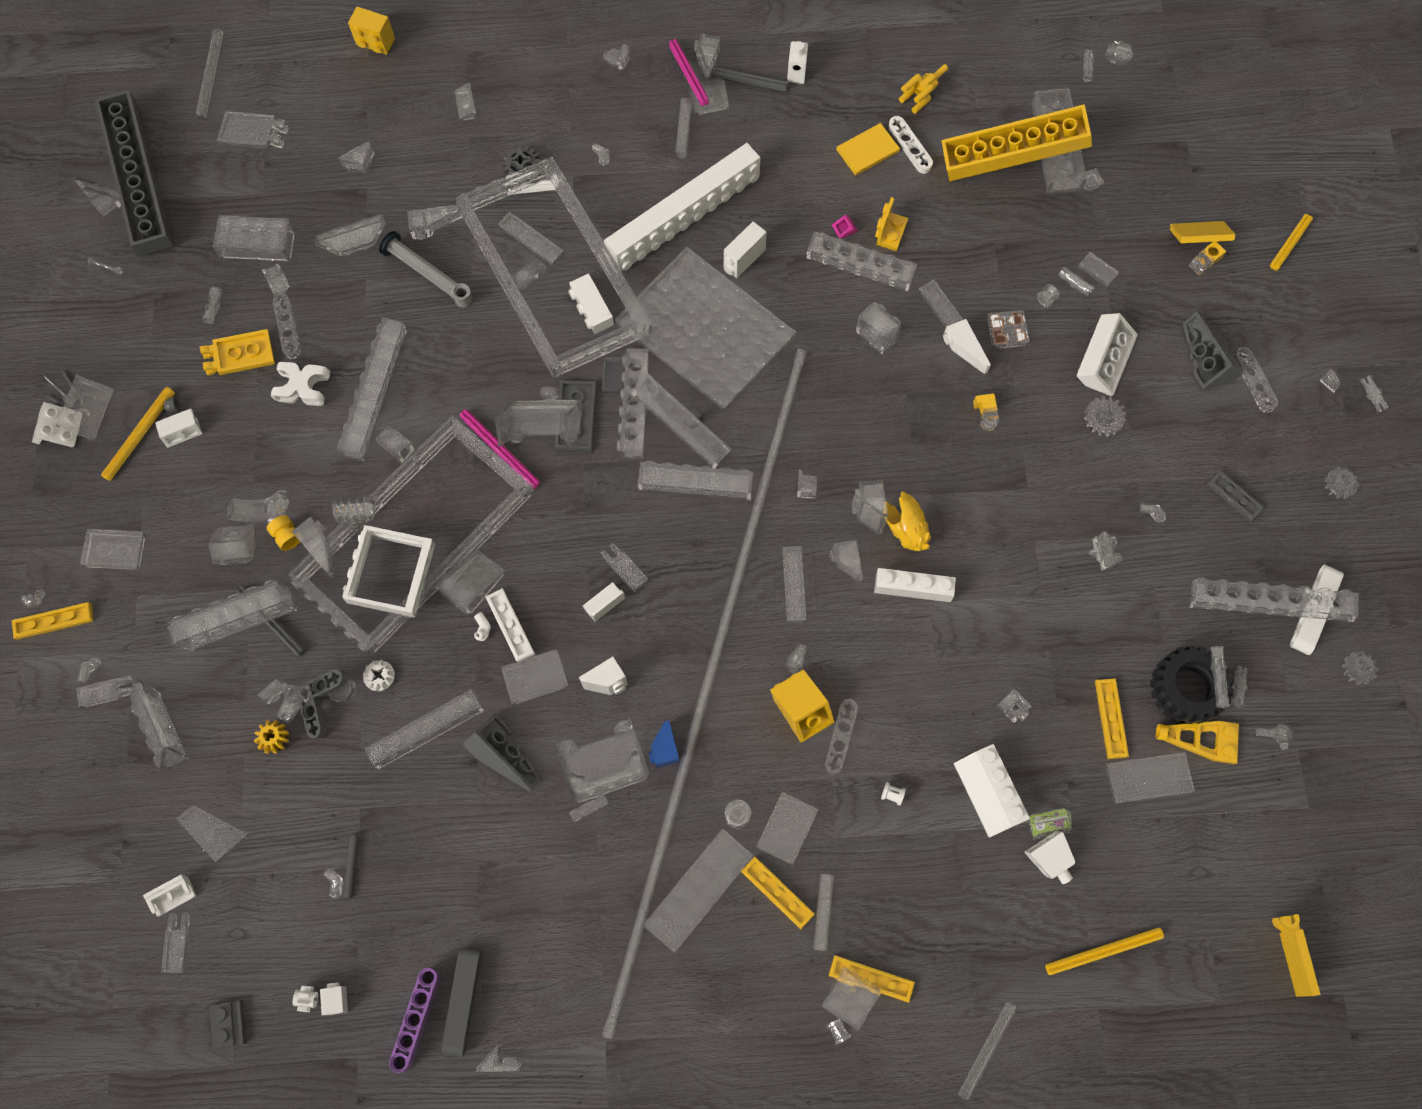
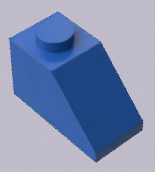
[648,720,679,768]

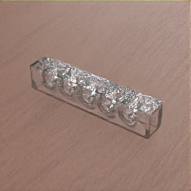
[806,231,917,291]
[617,348,649,459]

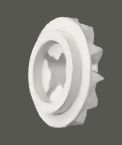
[363,660,395,691]

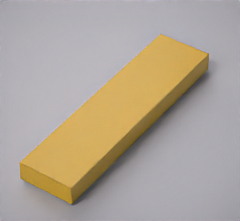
[12,602,94,640]
[1095,678,1129,759]
[741,856,815,930]
[828,955,915,1003]

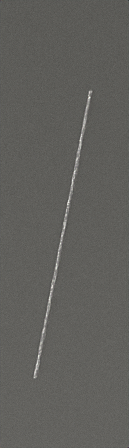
[601,349,807,1040]

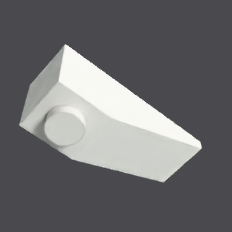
[943,319,991,374]

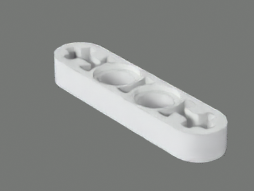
[888,116,933,174]

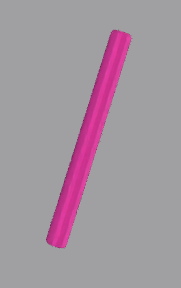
[669,39,709,106]
[460,409,540,489]

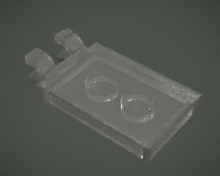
[217,111,289,149]

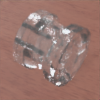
[1036,284,1060,308]

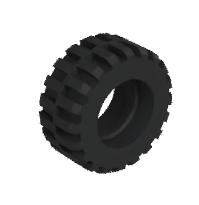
[1150,646,1234,724]

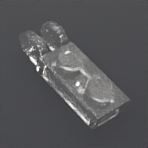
[601,543,649,593]
[76,676,134,708]
[161,913,190,973]

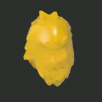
[883,491,931,551]

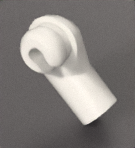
[474,612,491,641]

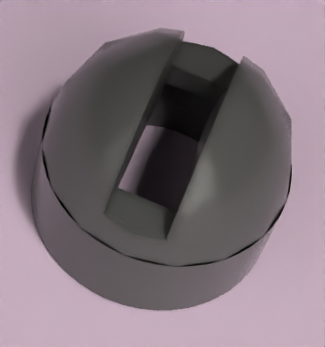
[164,397,180,413]

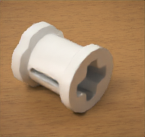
[881,782,906,806]

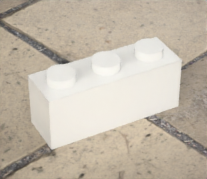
[568,274,614,334]

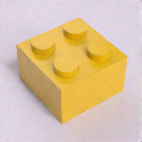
[348,7,395,55]

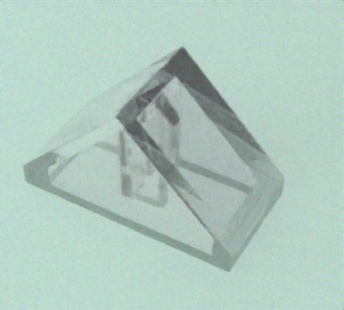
[338,141,374,174]

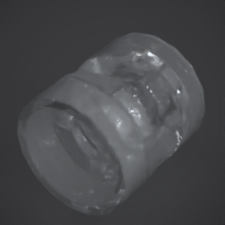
[725,800,751,830]

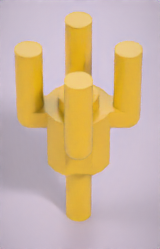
[899,64,948,114]

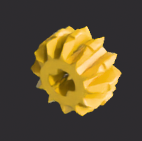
[254,720,289,754]

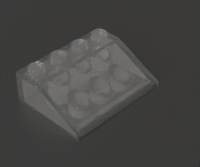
[130,678,189,771]

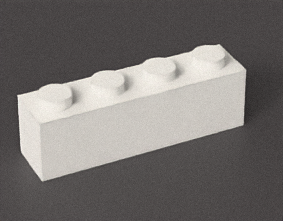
[874,568,956,602]

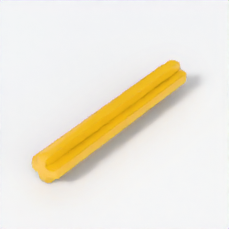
[1270,214,1313,271]

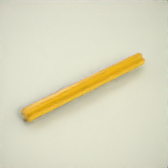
[101,387,175,481]
[1045,928,1164,975]

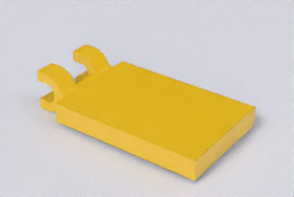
[199,329,275,376]
[1272,914,1321,997]

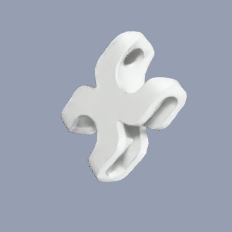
[271,362,331,406]

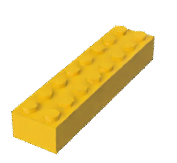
[941,104,1092,182]

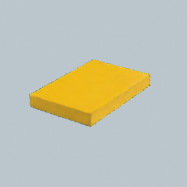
[836,123,900,176]
[1170,221,1235,243]

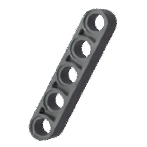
[442,947,482,1057]

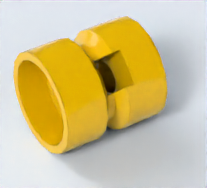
[267,515,303,551]

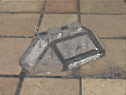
[314,213,386,256]

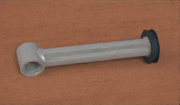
[379,231,472,308]

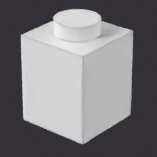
[320,983,348,1015]

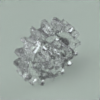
[1084,396,1127,437]

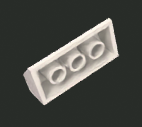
[1076,313,1138,396]
[954,744,1030,838]

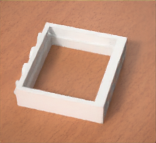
[343,525,435,618]

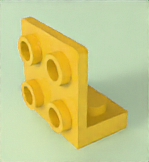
[875,197,908,251]

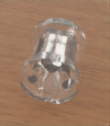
[825,1017,852,1045]

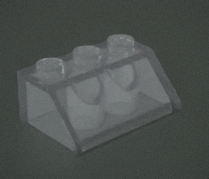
[851,479,888,535]

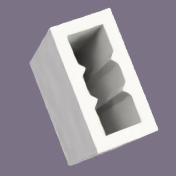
[724,222,767,278]

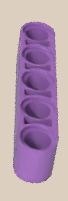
[389,968,441,1073]

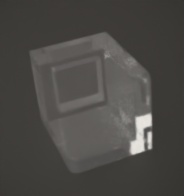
[603,44,630,70]
[797,470,817,498]

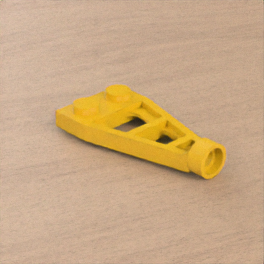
[1155,721,1239,764]

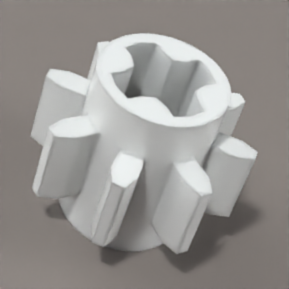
[293,986,318,1012]

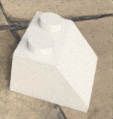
[579,657,628,695]

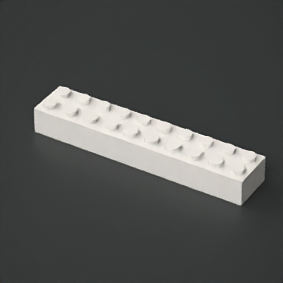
[604,143,760,273]

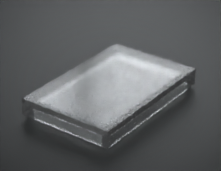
[56,374,114,440]
[80,529,146,570]
[501,649,569,705]
[756,792,819,865]

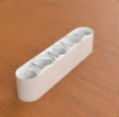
[1290,564,1344,655]

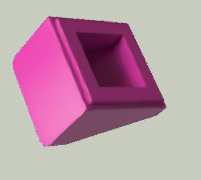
[832,214,858,240]

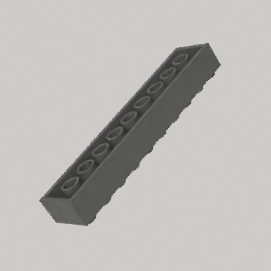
[95,90,174,257]

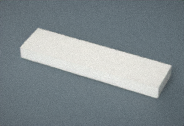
[485,588,535,663]

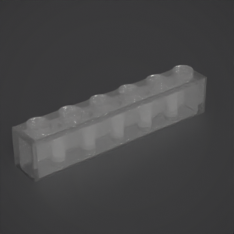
[631,373,731,469]
[638,461,753,500]
[364,689,484,769]

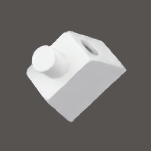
[787,41,808,84]
[1025,831,1075,884]

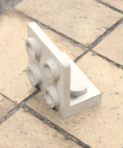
[32,402,83,447]

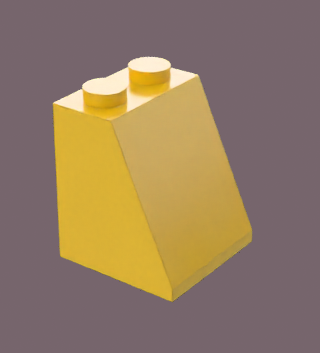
[770,669,835,743]

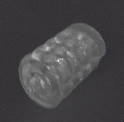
[332,497,375,523]

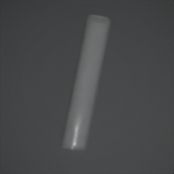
[675,98,692,159]
[813,874,834,952]

